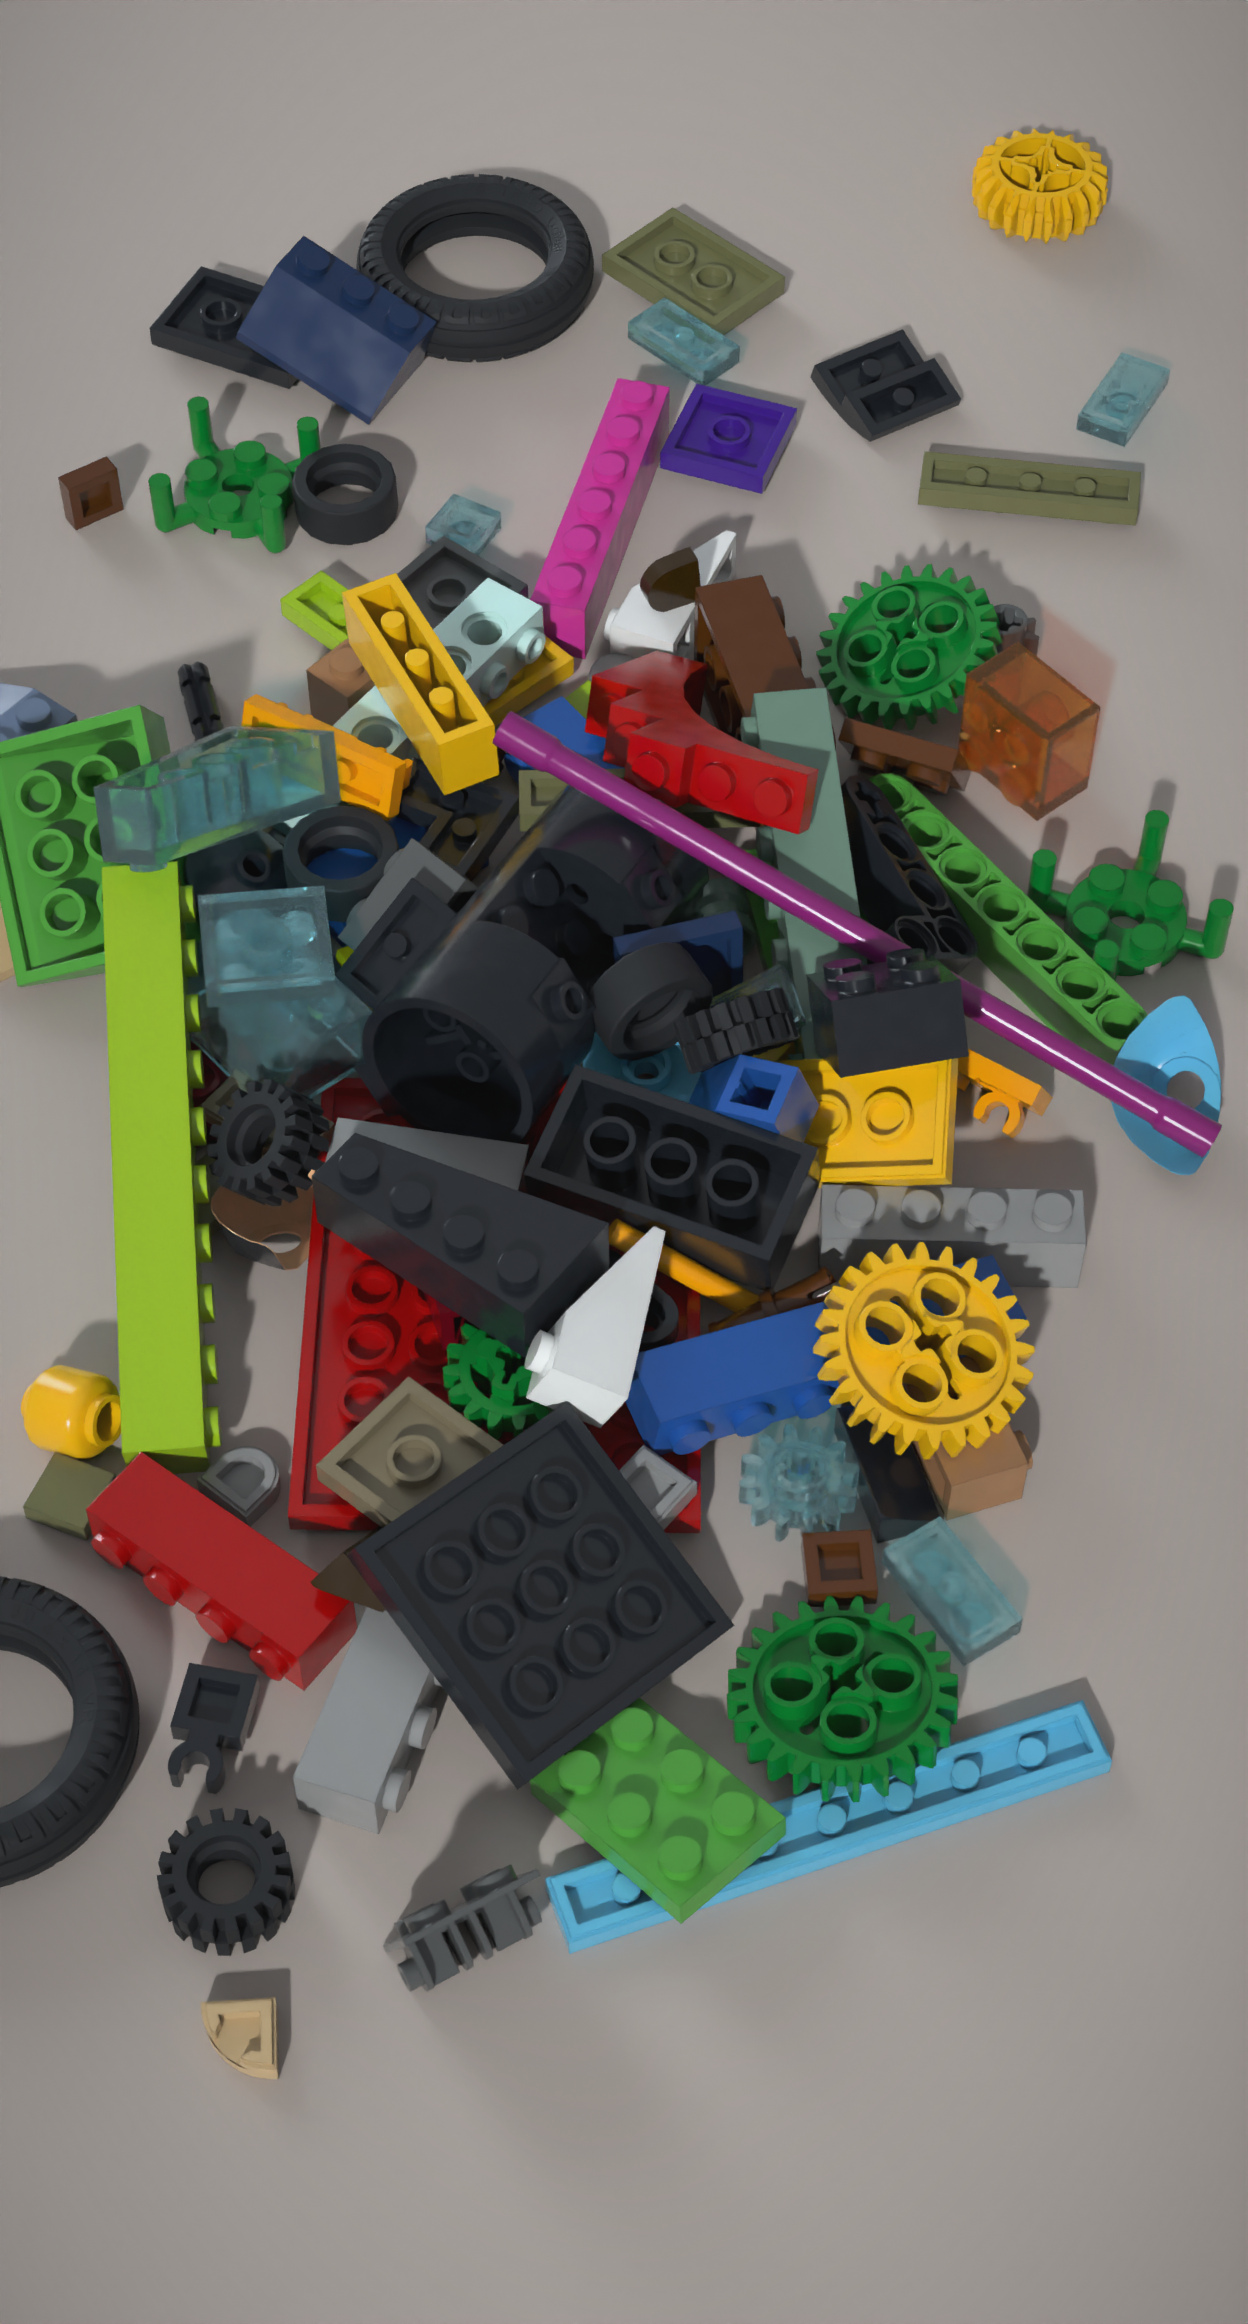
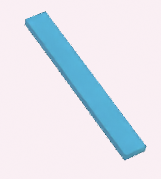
[545,1700,1112,1954]

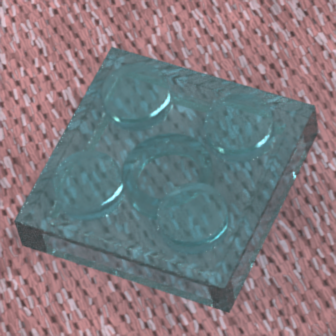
[198,885,336,1008]

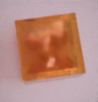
[958,642,1101,821]

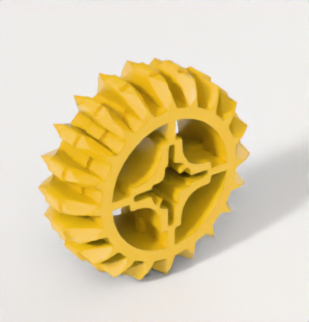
[971,128,1108,244]

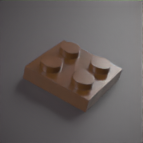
[838,717,971,796]

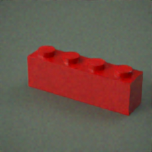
[86,1452,357,1691]

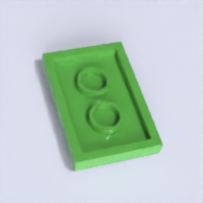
[530,1698,786,1924]

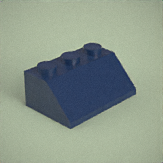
[236,236,437,425]

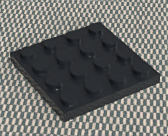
[347,1402,735,1790]

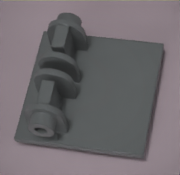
[383,1864,542,1992]

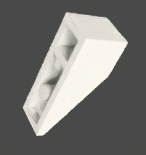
[604,530,737,658]
[525,1226,666,1428]

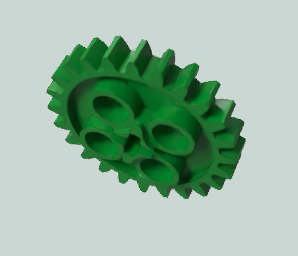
[816,564,1003,730]
[727,1596,958,1802]

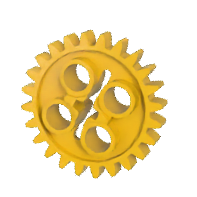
[813,1242,1035,1460]

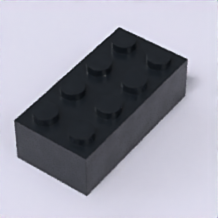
[523,1064,820,1291]

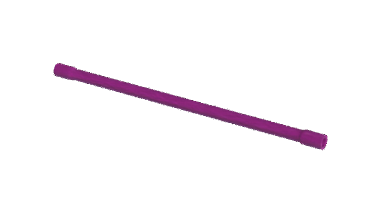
[492,711,1222,1158]

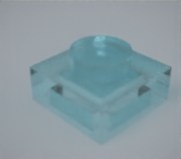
[425,493,501,556]

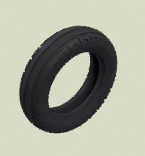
[356,174,594,362]
[0,1576,140,1887]

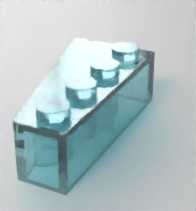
[94,726,341,872]

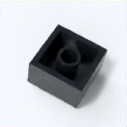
[806,948,969,1078]

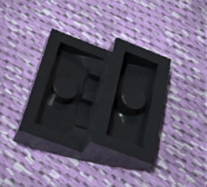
[810,329,961,442]

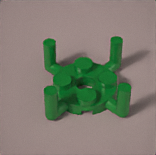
[148,396,321,554]
[1027,810,1234,981]

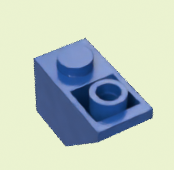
[688,1054,819,1143]

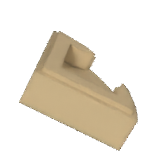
[200,1997,279,2079]

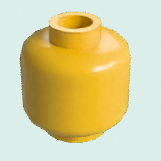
[21,1365,121,1459]

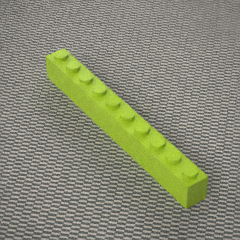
[102,861,222,1474]

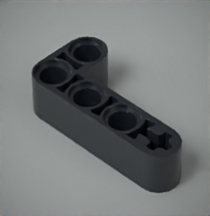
[841,775,979,975]

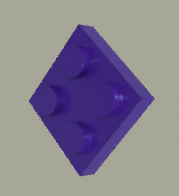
[660,383,797,494]

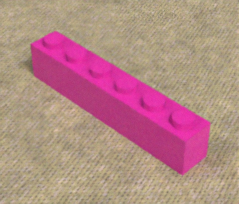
[530,378,670,659]

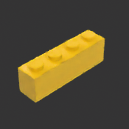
[342,573,499,796]

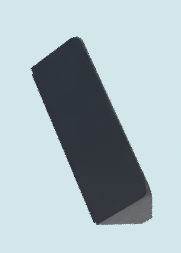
[834,1406,942,1544]

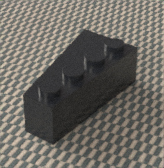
[311,1133,609,1359]

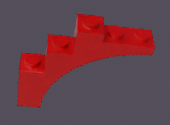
[585,650,819,835]

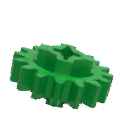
[443,1323,554,1441]

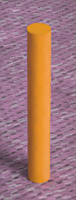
[609,1219,759,1312]

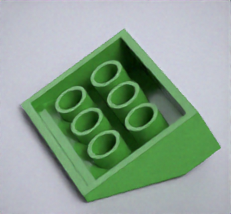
[0,705,212,987]

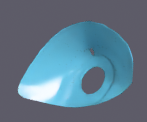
[1111,995,1221,1175]

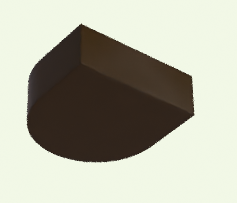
[640,547,701,612]

